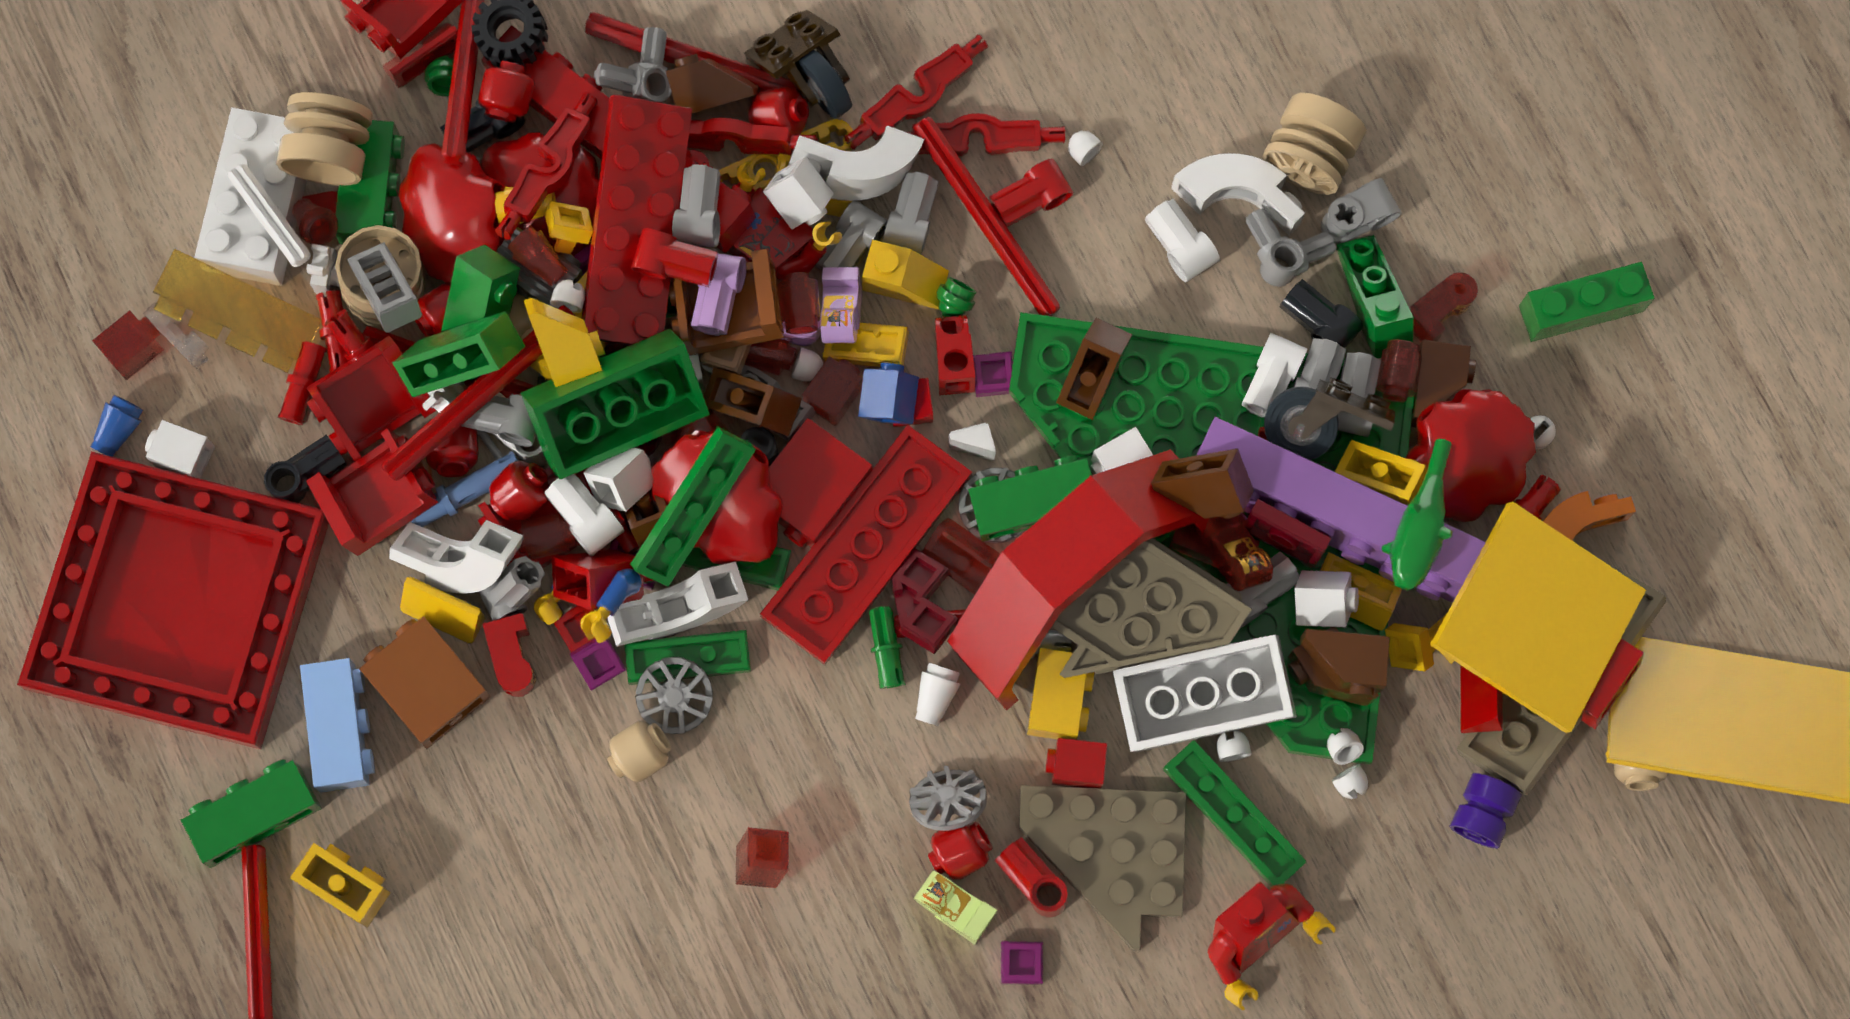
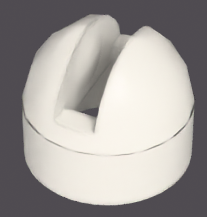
[1068,131,1103,166]
[550,279,585,313]
[791,347,823,382]
[1530,416,1556,449]
[1327,728,1364,765]
[1217,730,1252,762]
[1332,764,1368,799]

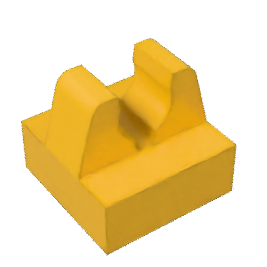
[545,201,593,254]
[1385,623,1436,672]

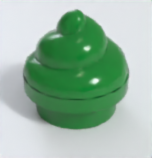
[424,55,454,97]
[936,277,977,317]

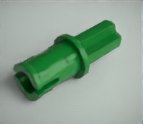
[869,606,906,689]

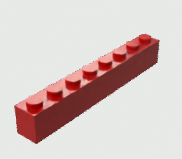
[481,25,756,253]

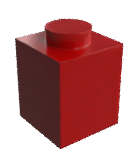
[1045,738,1107,789]

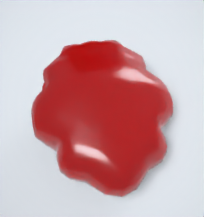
[481,132,599,256]
[398,143,505,285]
[1405,389,1536,523]
[652,430,783,565]

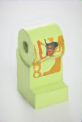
[914,871,997,945]

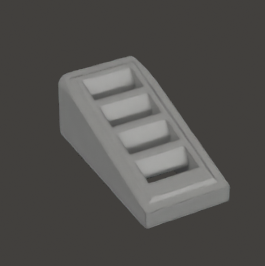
[347,242,422,332]

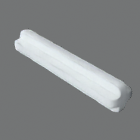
[228,164,311,267]

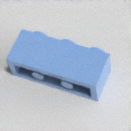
[300,658,375,793]

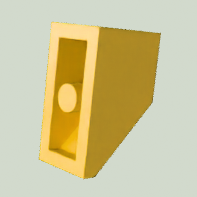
[862,240,949,310]
[523,298,605,387]

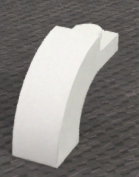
[788,126,924,201]
[1171,153,1305,236]
[389,520,523,594]
[607,562,748,646]

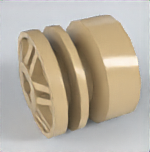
[276,92,373,186]
[1262,93,1367,195]
[335,225,425,328]

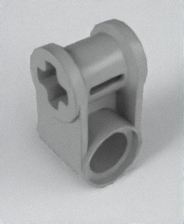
[1321,178,1402,244]

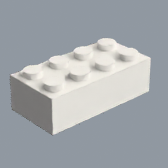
[194,107,307,286]
[1113,635,1297,752]

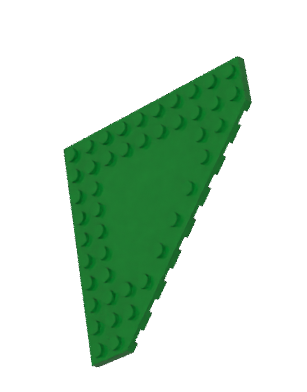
[1009,312,1417,765]

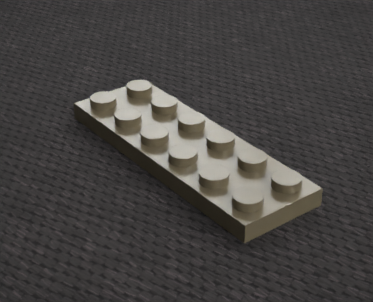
[1457,557,1666,796]

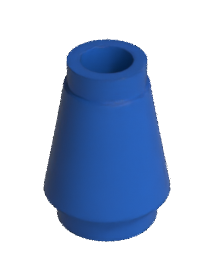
[90,395,143,457]

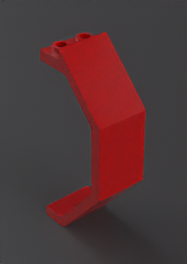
[947,449,1217,711]

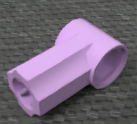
[691,253,746,336]

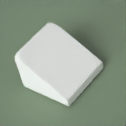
[948,423,996,460]

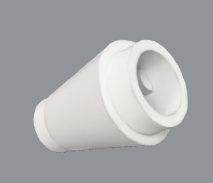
[915,663,961,726]

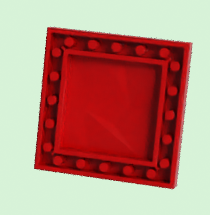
[17,451,329,750]

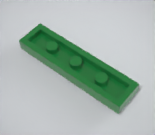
[630,427,756,587]
[1163,740,1307,887]

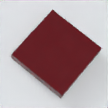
[1242,499,1331,568]

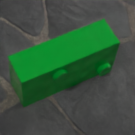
[520,329,710,480]

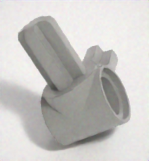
[594,27,672,102]
[1246,209,1336,287]

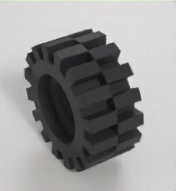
[471,0,548,67]

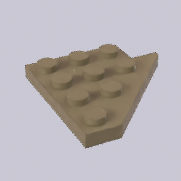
[1052,540,1252,678]
[1019,785,1186,951]

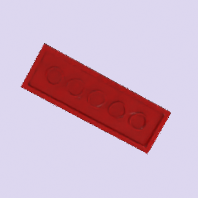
[581,94,692,345]
[760,425,972,665]

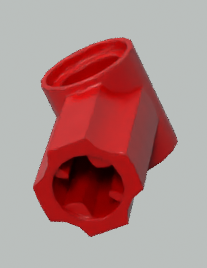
[989,158,1074,227]
[631,228,719,288]
[995,837,1068,918]

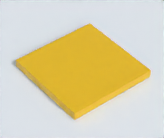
[1430,502,1646,733]

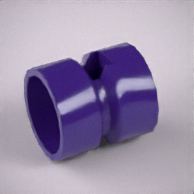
[1449,773,1522,849]

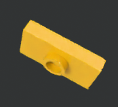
[823,322,909,367]

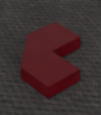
[892,548,958,655]

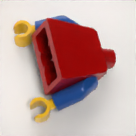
[534,550,655,643]

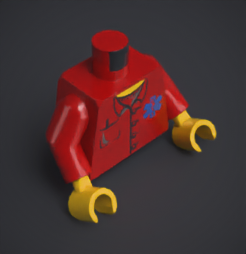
[728,161,842,281]
[1208,882,1335,1011]

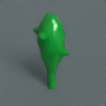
[1381,439,1453,591]

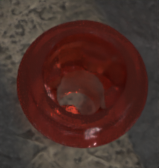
[292,198,338,245]
[508,225,568,287]

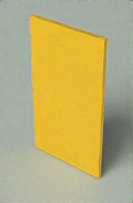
[1606,637,1850,804]

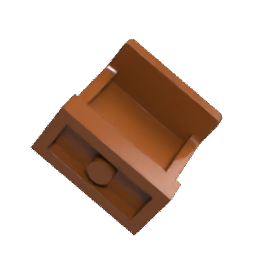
[669,249,784,356]
[359,616,490,749]

